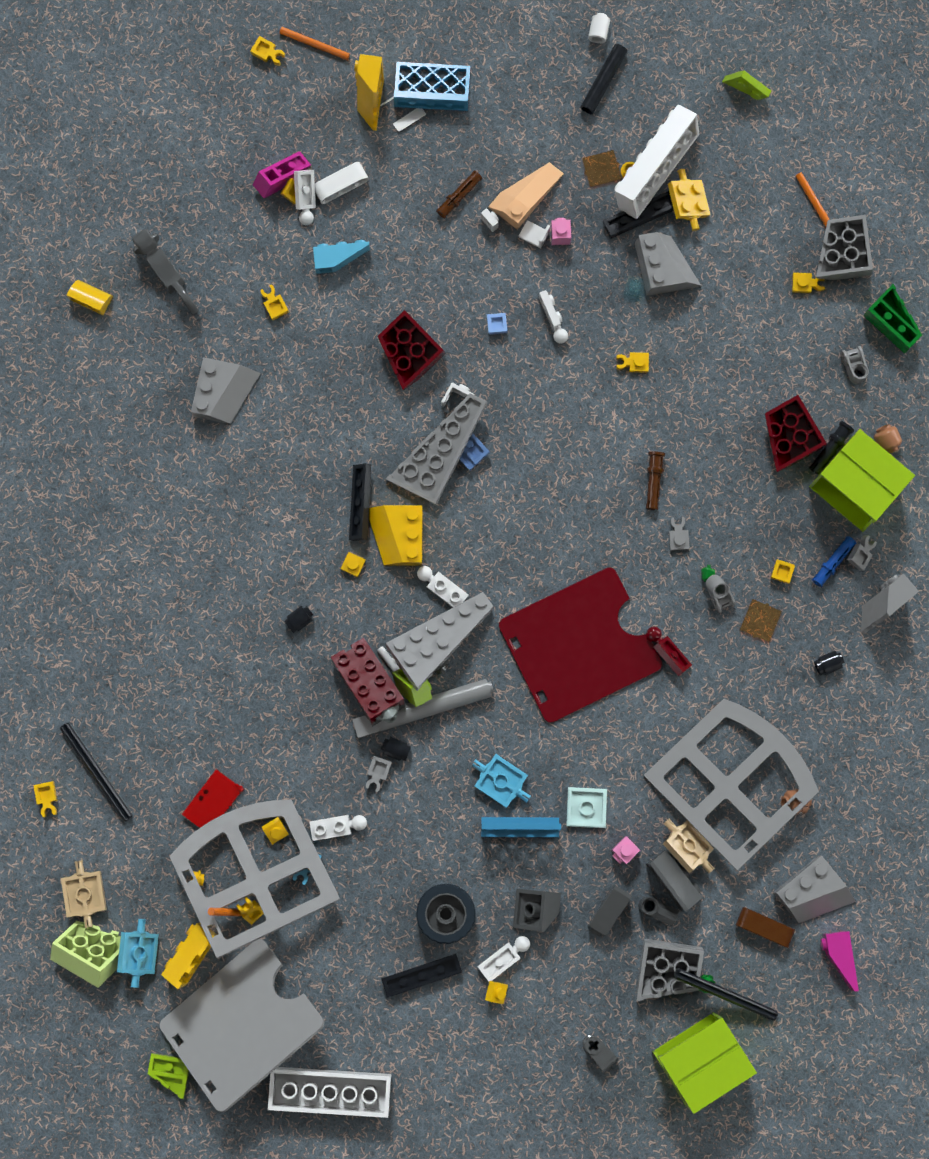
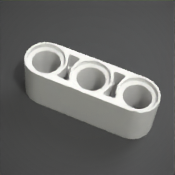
[315,162,369,204]

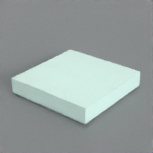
[566,787,607,828]

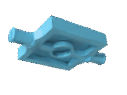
[472,754,531,808]
[117,919,159,988]

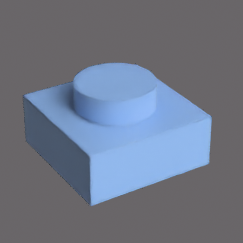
[487,313,507,335]

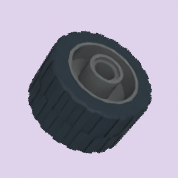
[416,884,476,944]

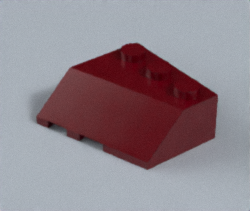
[377,310,446,390]
[765,395,827,473]

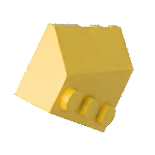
[354,54,384,131]
[369,505,423,566]
[161,923,218,989]

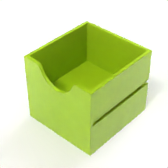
[809,429,915,532]
[652,1012,757,1114]

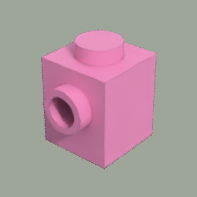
[551,218,571,245]
[611,836,640,864]

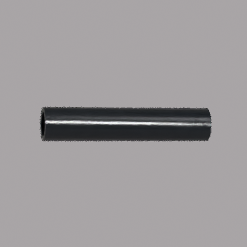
[580,44,627,115]

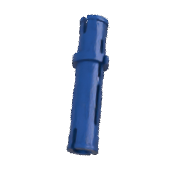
[812,536,857,587]

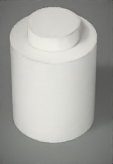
[588,13,610,44]

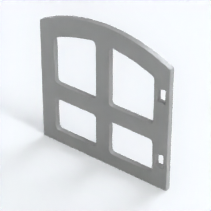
[644,699,819,871]
[169,800,340,959]

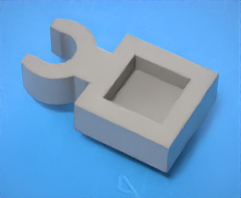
[669,517,690,551]
[847,535,877,571]
[366,756,392,792]

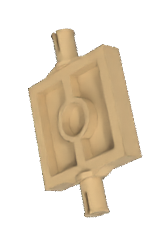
[663,818,715,874]
[61,860,107,928]

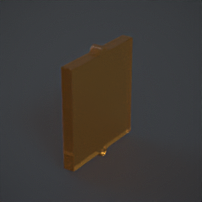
[582,150,622,187]
[740,599,782,642]

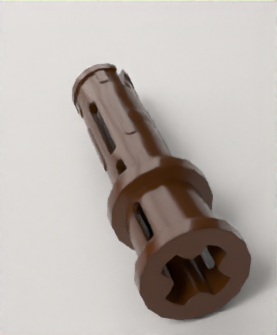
[646,451,665,510]

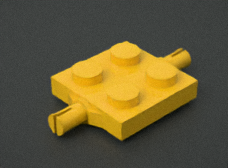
[668,169,710,231]

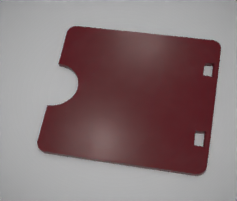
[499,567,662,723]

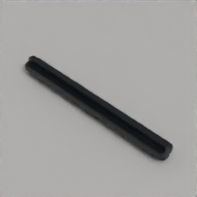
[60,723,133,821]
[674,968,778,1021]

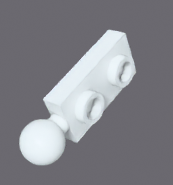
[294,170,316,225]
[539,290,568,344]
[417,566,468,607]
[310,815,367,841]
[477,936,530,981]

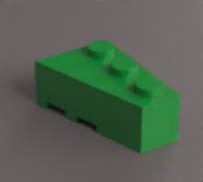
[863,284,922,354]

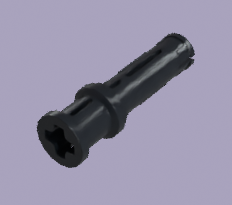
[809,421,854,475]

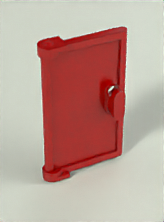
[182,769,244,828]

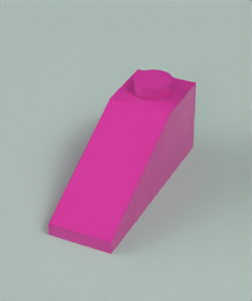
[253,151,311,198]
[820,931,859,992]

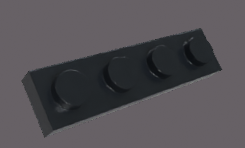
[603,191,674,239]
[349,463,372,541]
[381,953,462,998]

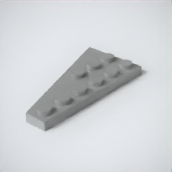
[386,393,488,505]
[385,592,494,691]

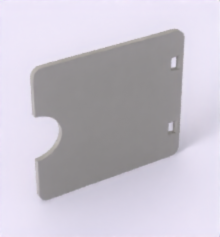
[160,939,324,1112]

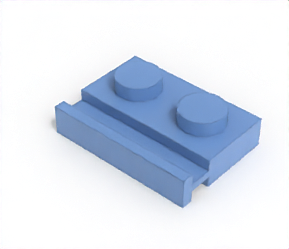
[460,433,490,471]

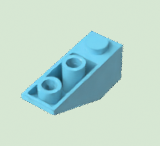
[313,240,370,274]

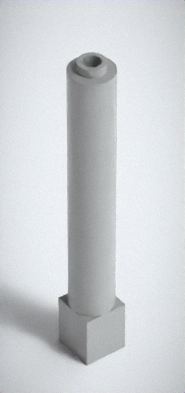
[352,679,494,739]

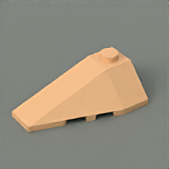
[488,162,564,230]

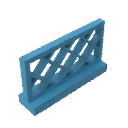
[394,62,470,111]
[481,817,561,837]

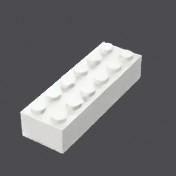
[615,105,699,219]
[268,1067,391,1118]

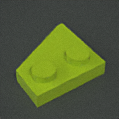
[722,70,771,100]
[147,1053,189,1099]

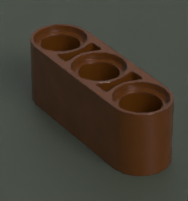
[735,907,795,948]

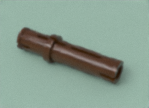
[436,171,482,219]

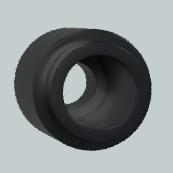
[284,606,313,633]
[814,650,845,676]
[381,736,411,761]

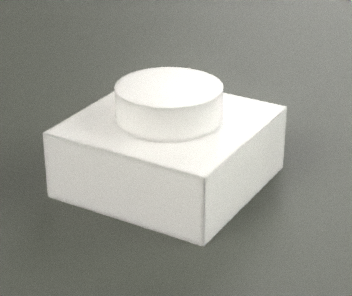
[481,208,499,232]

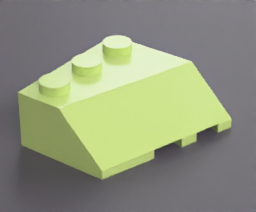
[50,921,121,988]

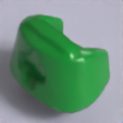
[701,565,715,582]

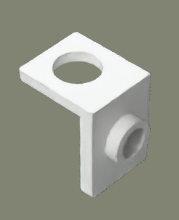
[519,221,550,249]
[441,383,475,407]

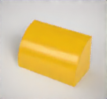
[67,280,113,315]

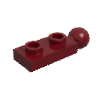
[646,626,692,676]

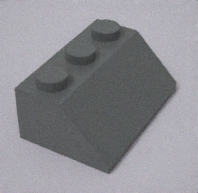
[646,850,702,912]

